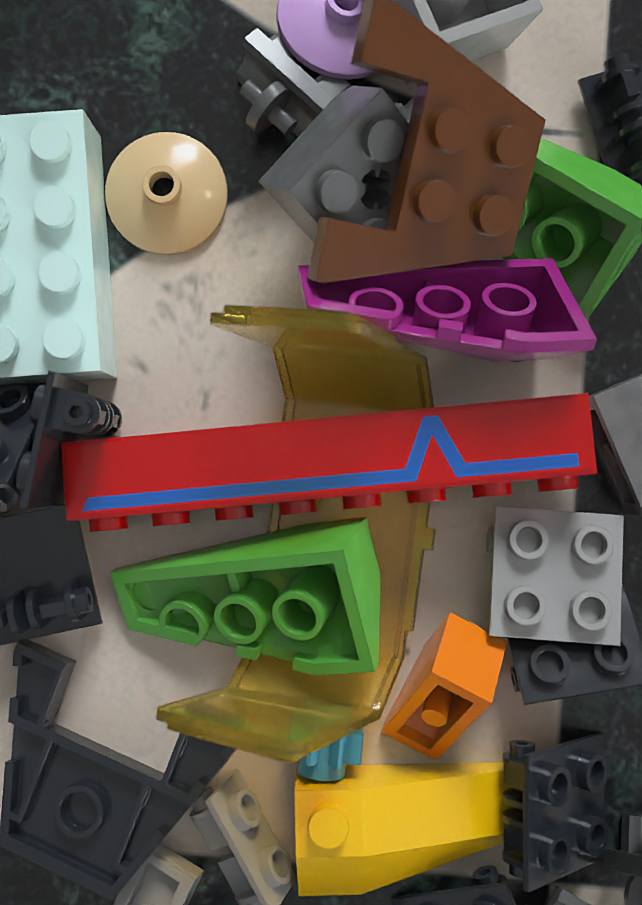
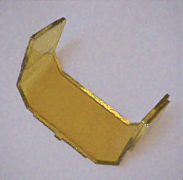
[156,305,436,763]

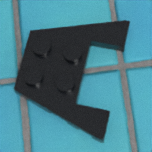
[0,640,245,901]

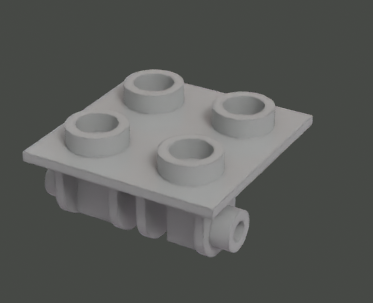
[486,506,624,646]

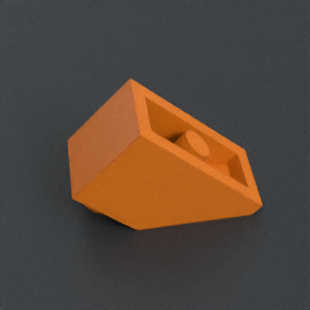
[381,612,507,761]

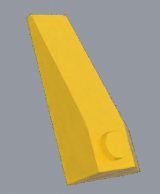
[294,762,515,896]

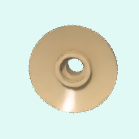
[105,132,228,255]

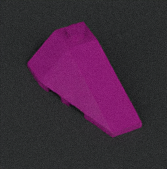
[297,258,597,362]

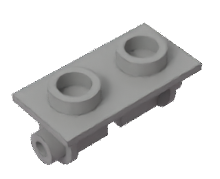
[190,768,297,905]

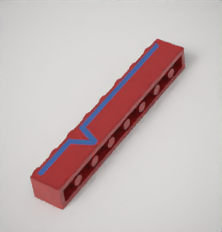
[61,393,597,532]

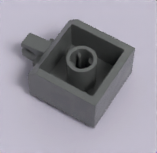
[258,86,415,242]

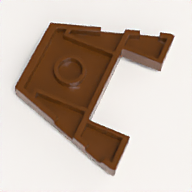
[307,0,546,283]

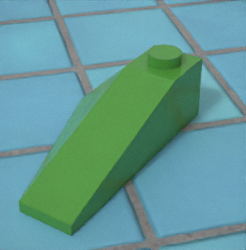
[503,138,642,320]
[110,517,381,675]

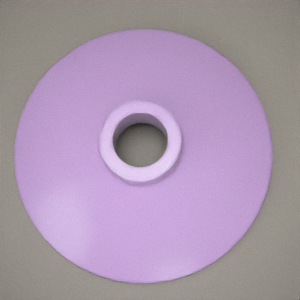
[276,0,375,80]

